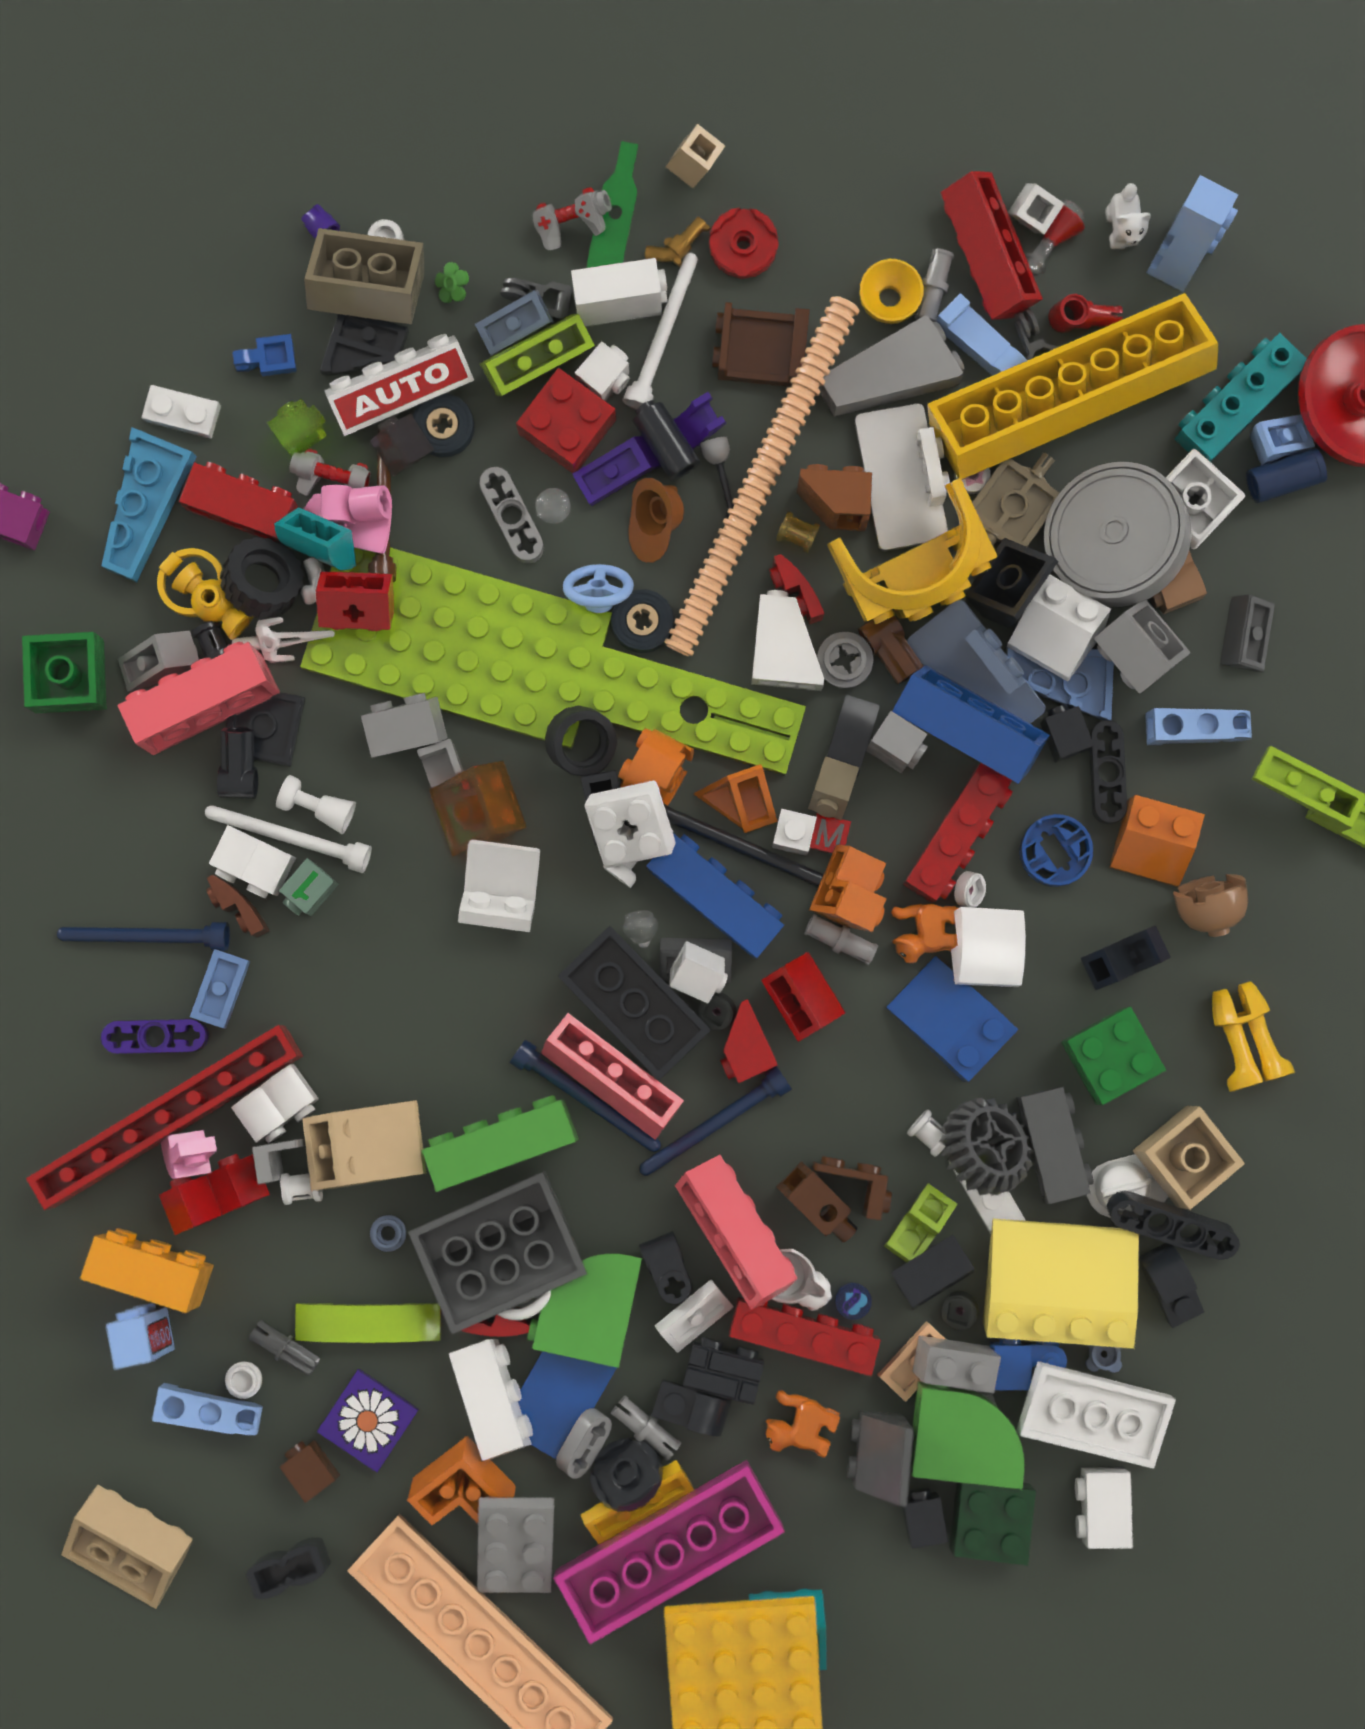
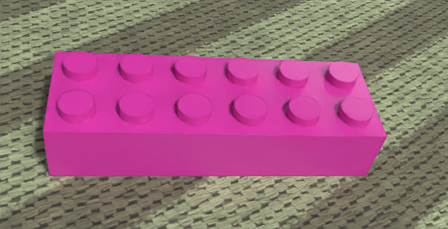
[554,1460,785,1644]

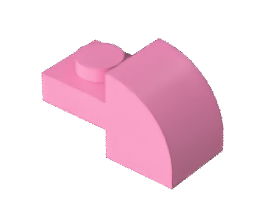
[161,1130,217,1179]

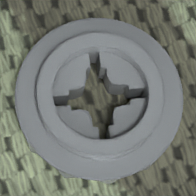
[817,632,873,689]

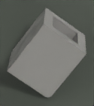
[417,739,466,789]

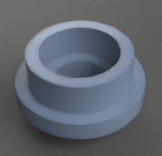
[370,1215,407,1252]

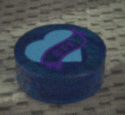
[835,1282,872,1320]

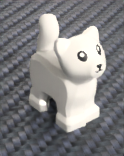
[1106,183,1151,249]

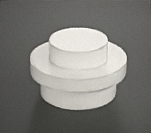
[225,1361,262,1399]

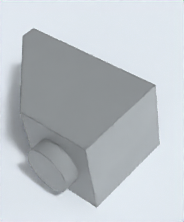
[118,631,199,692]

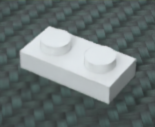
[141,385,221,439]
[654,1280,734,1353]

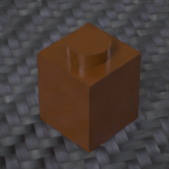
[280,1439,340,1503]

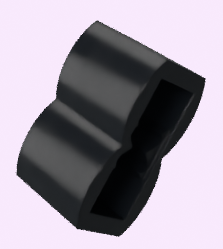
[246,1538,331,1599]

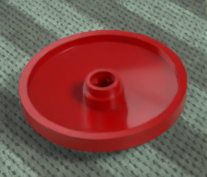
[1298,324,1365,467]

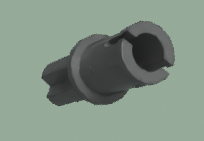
[248,1319,320,1376]

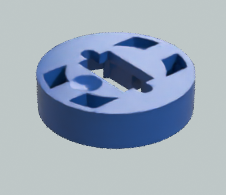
[1019,814,1093,887]

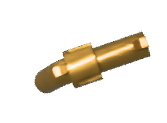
[645,217,711,267]

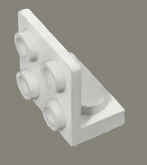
[458,840,541,932]

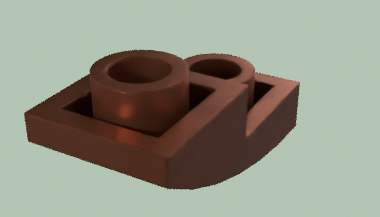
[206,875,270,938]

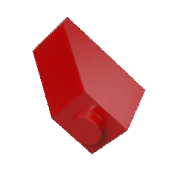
[720,999,778,1083]

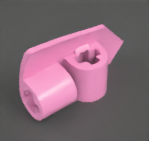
[304,485,392,554]

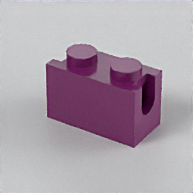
[0,483,50,551]

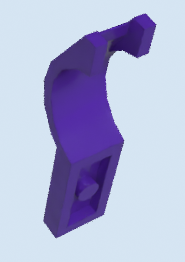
[572,392,727,506]

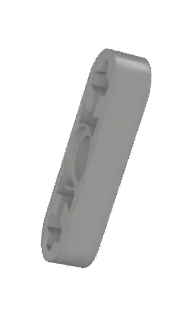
[480,467,544,564]

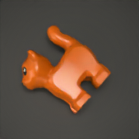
[891,904,958,964]
[765,1390,840,1458]

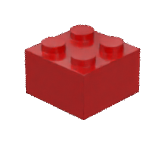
[516,367,616,474]

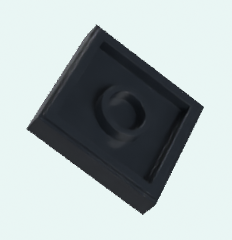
[220,692,305,767]

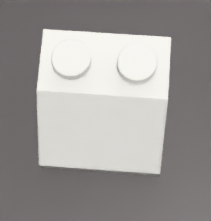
[1007,575,1111,682]

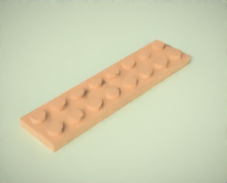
[347,1513,613,1729]

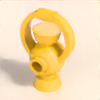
[157,548,254,640]

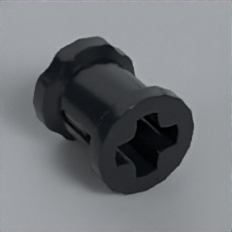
[191,621,227,659]

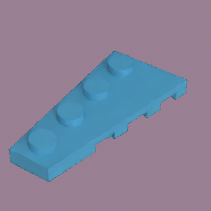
[101,427,197,583]

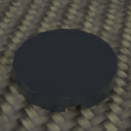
[590,1438,663,1511]

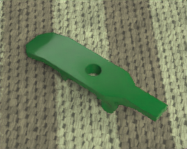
[586,141,639,268]

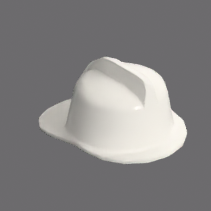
[1087,1154,1168,1218]

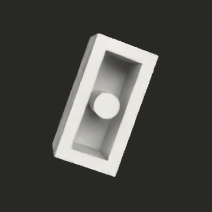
[1075,1467,1133,1549]

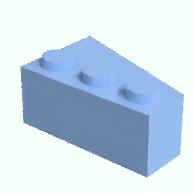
[1146,175,1238,292]

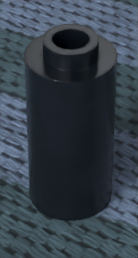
[633,400,700,481]

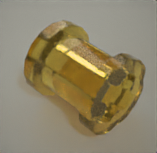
[776,511,821,554]

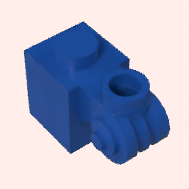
[990,1338,1067,1390]

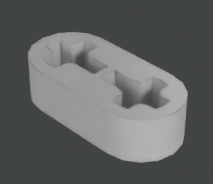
[556,1408,612,1479]

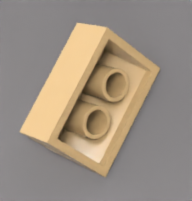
[61,1485,193,1609]

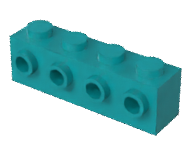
[1175,333,1307,462]

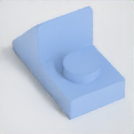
[1250,415,1315,465]

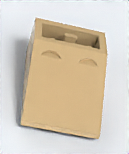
[302,1100,426,1191]

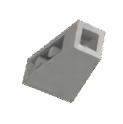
[818,314,964,417]

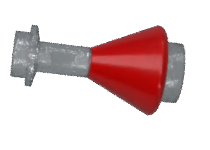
[1024,200,1085,276]

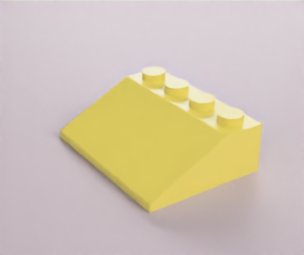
[983,1218,1139,1349]

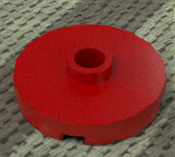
[709,208,778,279]

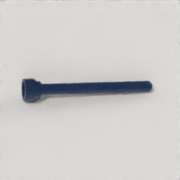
[57,922,230,951]
[509,1039,661,1152]
[639,1066,792,1176]

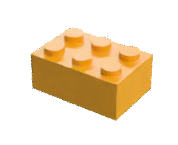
[80,1228,214,1313]

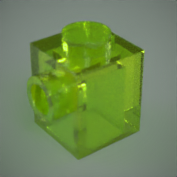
[267,399,327,458]

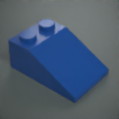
[886,956,1018,1082]

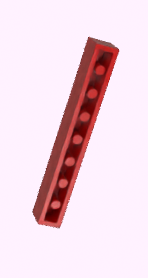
[26,1025,304,1210]

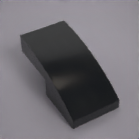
[827,695,880,777]

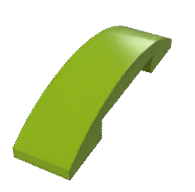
[295,1303,441,1343]

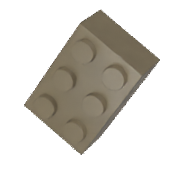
[304,228,424,324]

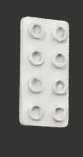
[855,404,950,551]

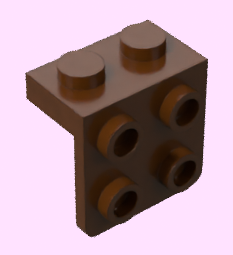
[812,1156,892,1220]

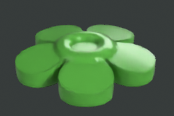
[435,262,469,303]

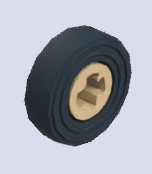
[411,393,475,458]
[611,589,674,653]

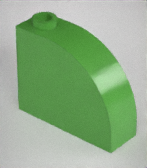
[527,1254,642,1368]
[909,1381,1025,1489]

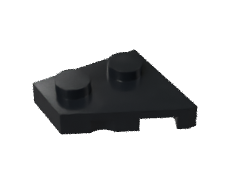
[320,314,409,376]

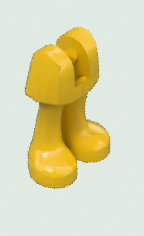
[1212,981,1295,1092]

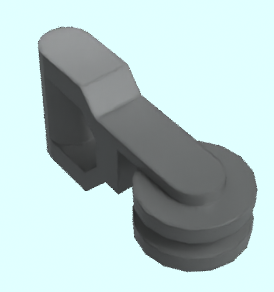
[500,278,573,322]
[1015,309,1058,361]

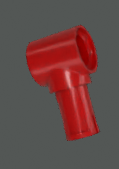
[1048,294,1123,333]

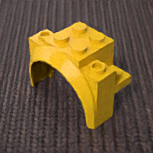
[827,478,998,625]

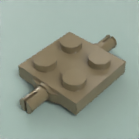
[972,452,1059,547]

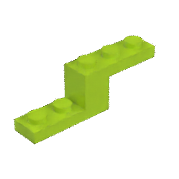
[1251,746,1365,848]

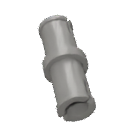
[915,249,954,322]
[804,914,878,965]
[610,1395,681,1461]

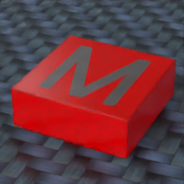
[810,813,852,854]

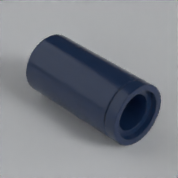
[1246,448,1327,503]

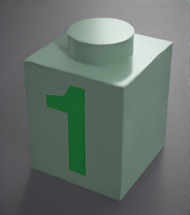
[279,858,339,916]

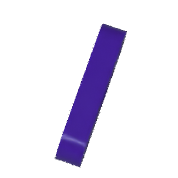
[101,1019,209,1054]

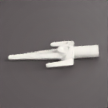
[232,617,335,663]

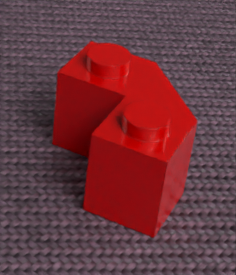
[159,1154,270,1235]

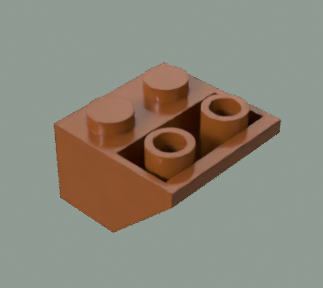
[797,464,872,531]

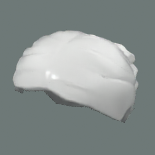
[772,1249,832,1311]

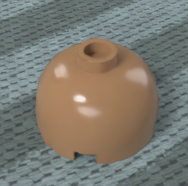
[1173,874,1249,937]

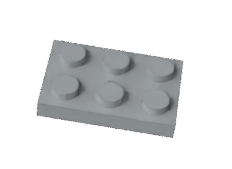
[478,1498,554,1593]

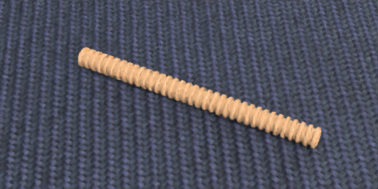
[664,296,859,656]

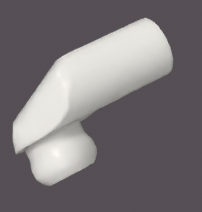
[301,558,325,605]

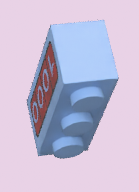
[106,1302,175,1369]

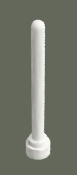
[623,253,698,409]
[205,805,372,873]

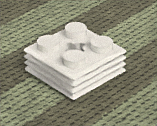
[1166,449,1245,549]
[584,781,676,868]

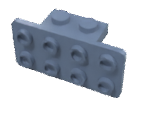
[907,599,1046,723]

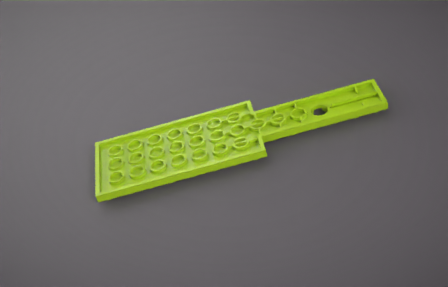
[300,547,806,776]

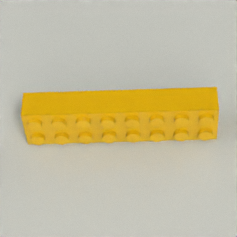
[927,293,1219,479]

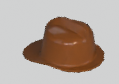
[629,478,684,563]

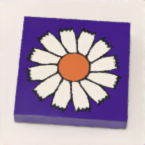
[317,1369,419,1472]

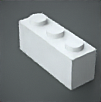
[449,1339,533,1461]

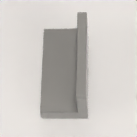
[252,1139,306,1184]

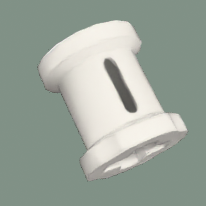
[907,1109,945,1157]
[280,1173,323,1205]

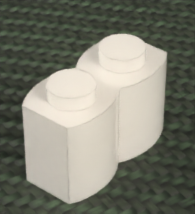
[209,825,296,899]
[231,1064,319,1144]

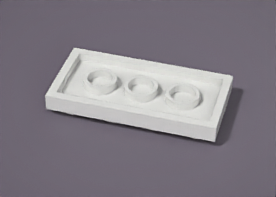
[1016,1361,1176,1469]

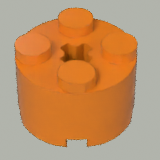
[618,728,694,805]

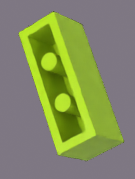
[480,314,595,396]

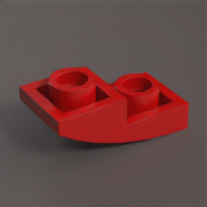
[769,554,825,625]
[461,1308,531,1337]

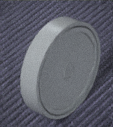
[1044,462,1191,607]

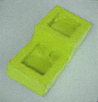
[884,1183,958,1263]

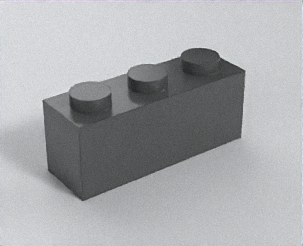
[1016,1087,1094,1204]

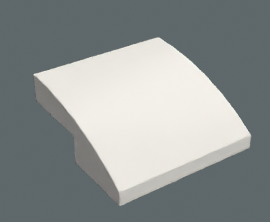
[951,907,1026,987]

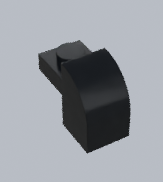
[1081,925,1171,991]

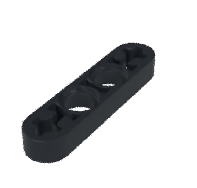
[1107,1191,1240,1260]

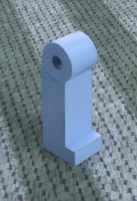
[937,293,1027,376]
[1145,708,1252,745]
[152,1383,263,1435]

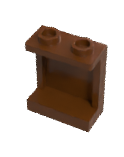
[712,302,810,387]

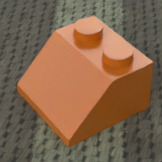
[1109,795,1205,887]

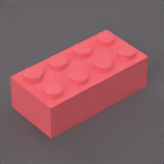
[117,642,280,755]

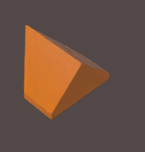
[693,764,778,833]

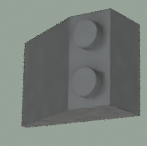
[847,1410,913,1506]

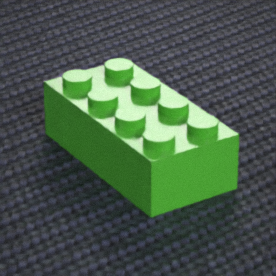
[422,1095,579,1192]

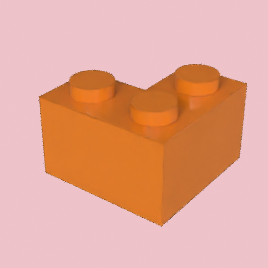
[809,845,887,932]
[407,1436,516,1525]

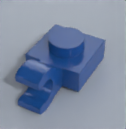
[232,334,297,376]

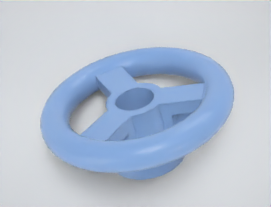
[563,564,634,613]

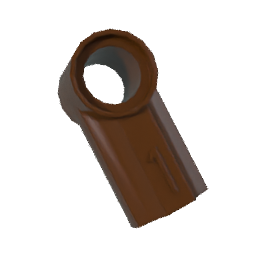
[858,615,924,685]

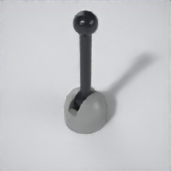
[700,436,734,519]

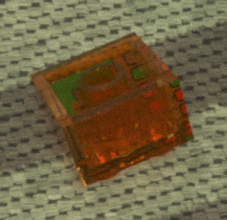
[429,761,527,856]

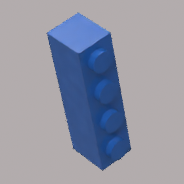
[646,833,784,960]

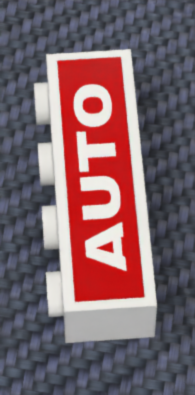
[325,334,474,436]

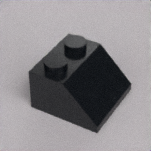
[965,538,1058,628]

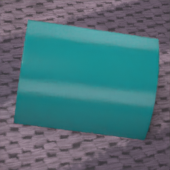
[274,507,356,570]

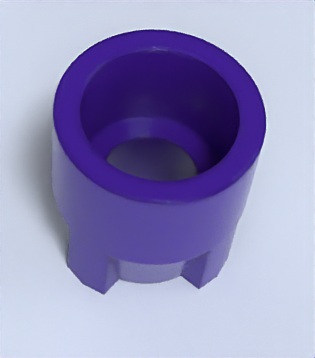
[301,204,340,240]

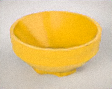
[859,259,924,324]

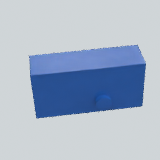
[892,665,1050,784]

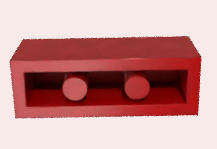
[179,462,298,543]

